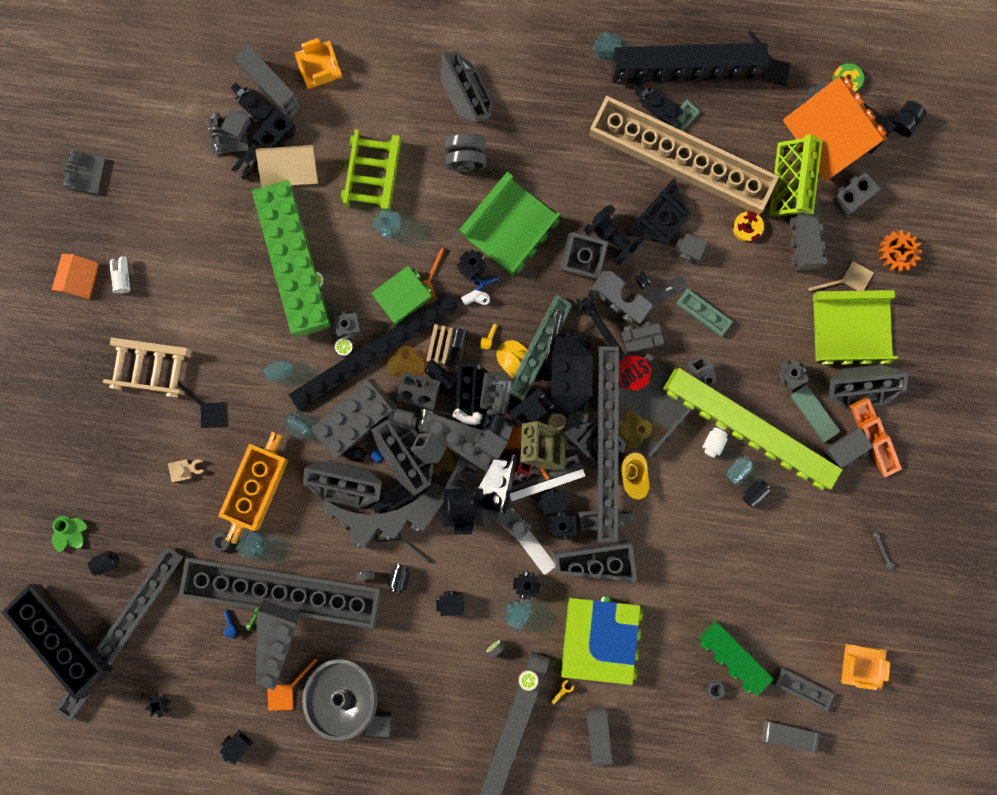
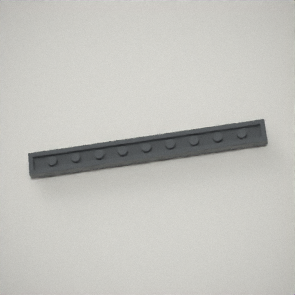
[597,346,619,542]
[54,546,185,722]

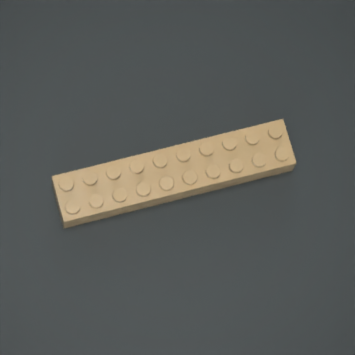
[589,96,779,215]

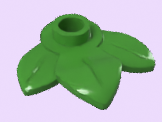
[51,516,87,552]

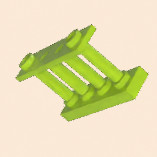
[341,129,401,214]

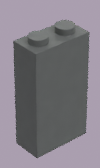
[234,45,300,118]

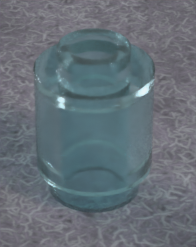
[263,358,294,382]
[725,456,753,485]

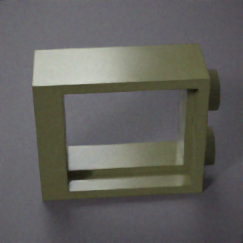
[520,421,566,471]

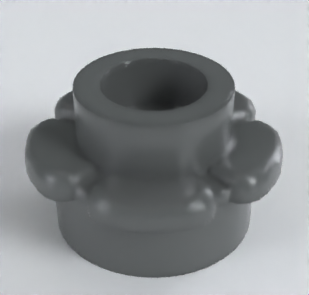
[706,680,725,700]

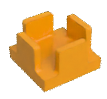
[295,38,343,89]
[841,644,890,690]

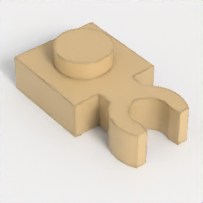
[168,459,205,483]

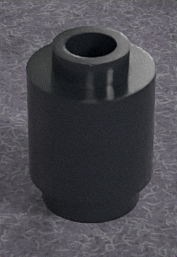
[742,480,771,509]
[88,550,120,576]
[387,564,410,593]

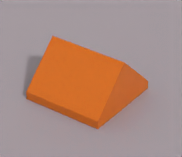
[52,254,99,299]

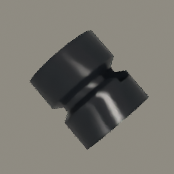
[892,101,927,137]

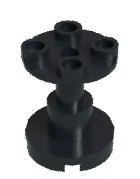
[583,204,645,266]

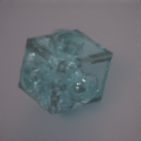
[373,210,401,238]

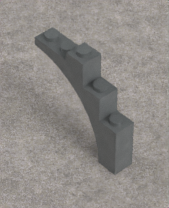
[321,482,444,548]

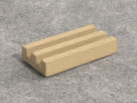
[426,324,453,366]

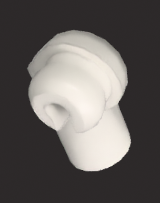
[461,290,490,306]
[453,408,483,426]

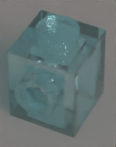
[593,32,621,60]
[236,529,268,560]
[503,599,532,631]

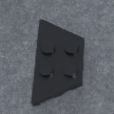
[626,178,691,245]
[561,417,626,470]

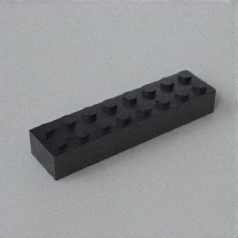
[611,43,768,85]

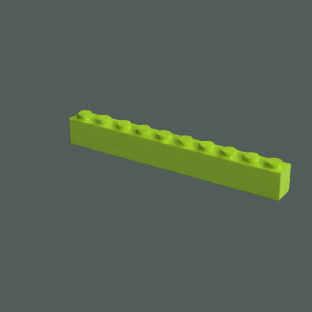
[663,368,842,491]

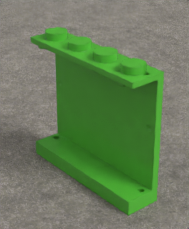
[459,172,561,276]

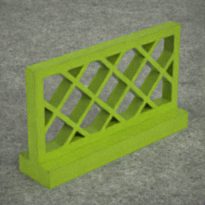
[769,134,823,217]

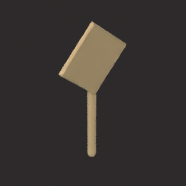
[809,261,874,291]

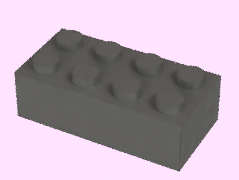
[311,379,398,459]

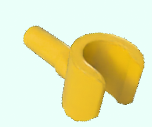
[481,324,498,349]
[551,680,574,704]

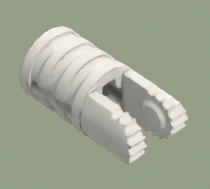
[110,256,130,293]

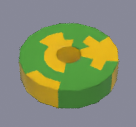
[832,63,864,92]

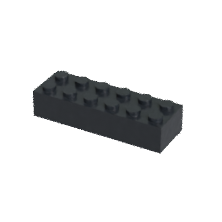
[1,584,114,700]

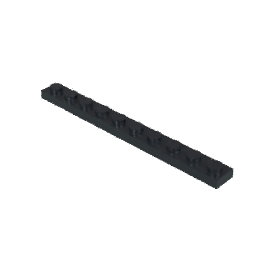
[288,292,460,411]

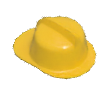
[496,340,527,378]
[618,453,649,500]

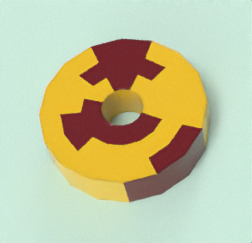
[733,211,764,242]

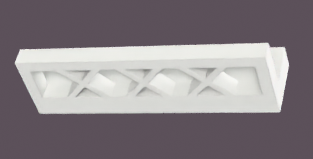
[510,455,585,501]

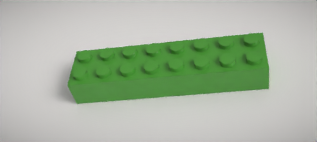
[252,180,332,338]

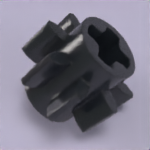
[145,692,171,718]

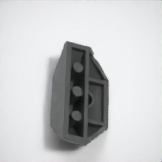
[441,51,493,122]
[829,365,908,410]
[372,419,434,495]
[303,460,382,508]

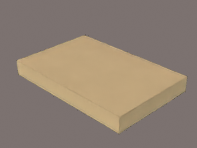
[256,145,318,187]

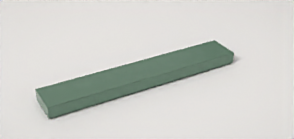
[510,295,573,401]

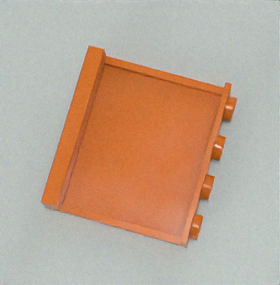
[783,76,887,182]

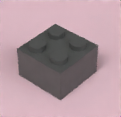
[559,232,608,280]

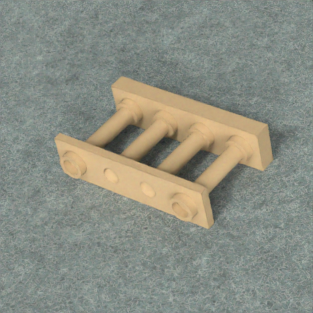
[103,337,192,398]

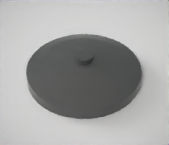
[302,659,378,741]

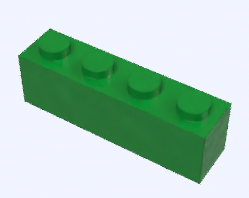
[698,621,774,696]

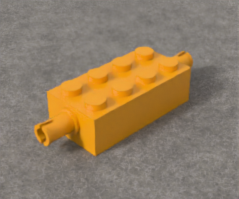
[218,432,289,544]

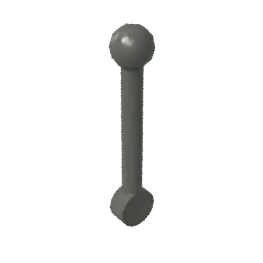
[873,531,894,570]

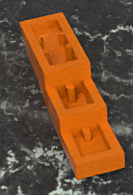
[850,397,902,477]

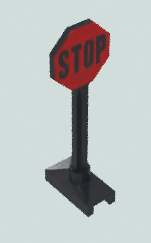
[574,290,652,391]

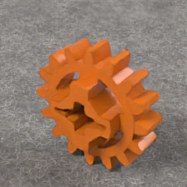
[878,230,922,272]

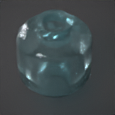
[283,411,312,440]

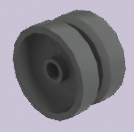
[445,134,486,172]

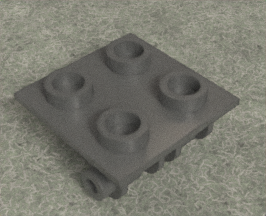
[208,113,249,155]
[61,149,106,194]

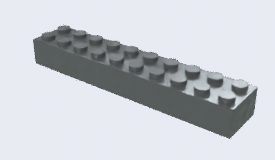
[178,557,382,628]

